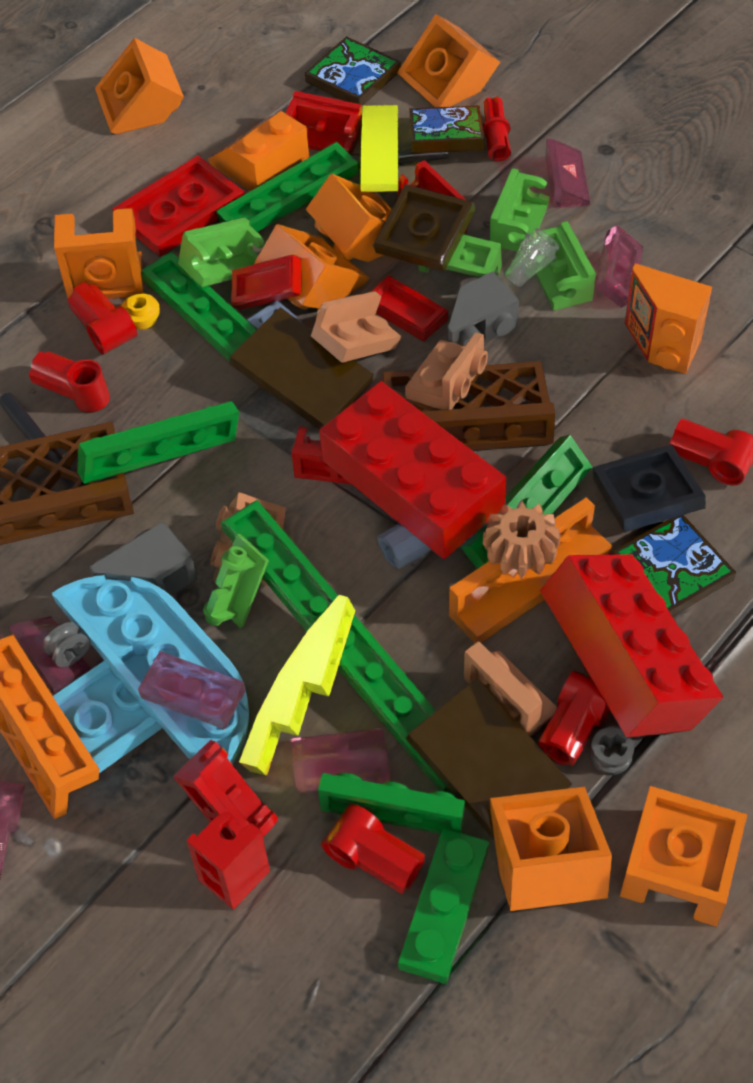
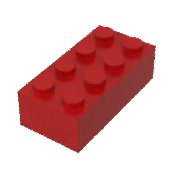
[319,381,506,560]
[540,554,724,737]

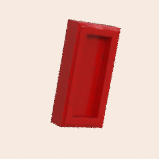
[231,254,301,310]
[370,275,448,342]

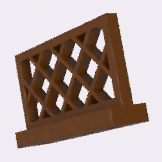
[383,361,555,450]
[0,421,134,545]

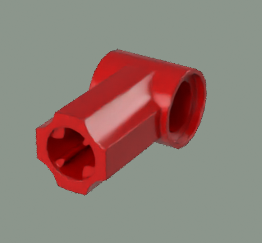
[67,282,138,355]
[29,351,110,413]
[669,418,753,486]
[538,670,610,766]
[321,804,425,894]

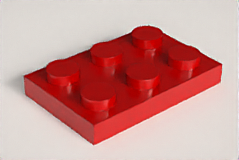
[112,155,245,257]

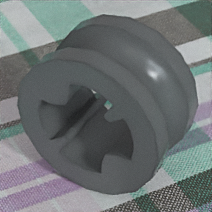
[43,622,90,667]
[590,727,634,775]

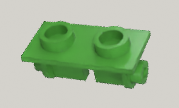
[203,533,269,628]

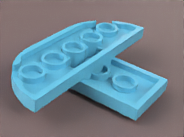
[52,575,250,773]

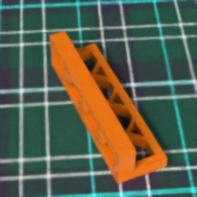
[449,498,612,644]
[0,635,100,819]

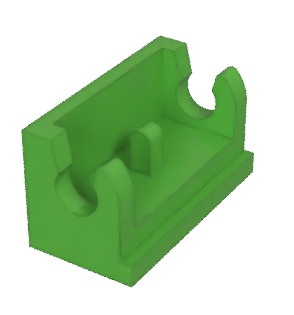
[490,168,550,254]
[178,218,265,287]
[526,221,596,311]
[418,234,502,278]

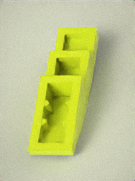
[361,105,398,192]
[239,595,355,776]

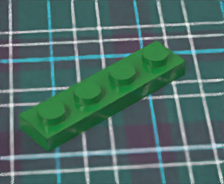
[217,142,359,232]
[141,252,257,362]
[77,401,240,484]
[460,435,593,569]

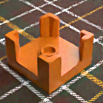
[54,208,144,299]
[620,786,747,927]

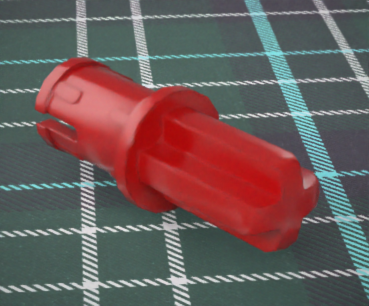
[483,96,511,162]

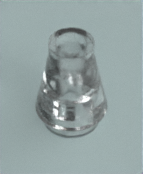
[504,228,559,287]

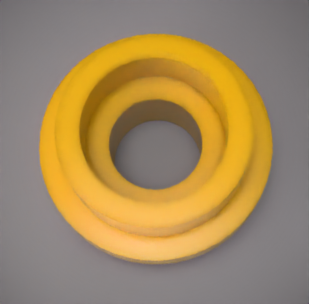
[121,294,160,330]

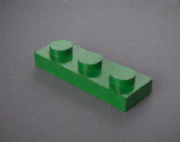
[318,772,465,834]
[398,828,489,985]

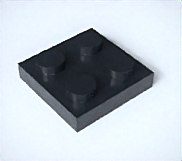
[593,444,706,532]

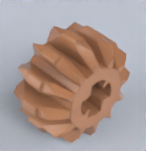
[483,499,561,579]

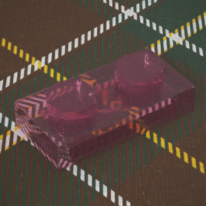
[594,225,643,308]
[138,651,245,730]

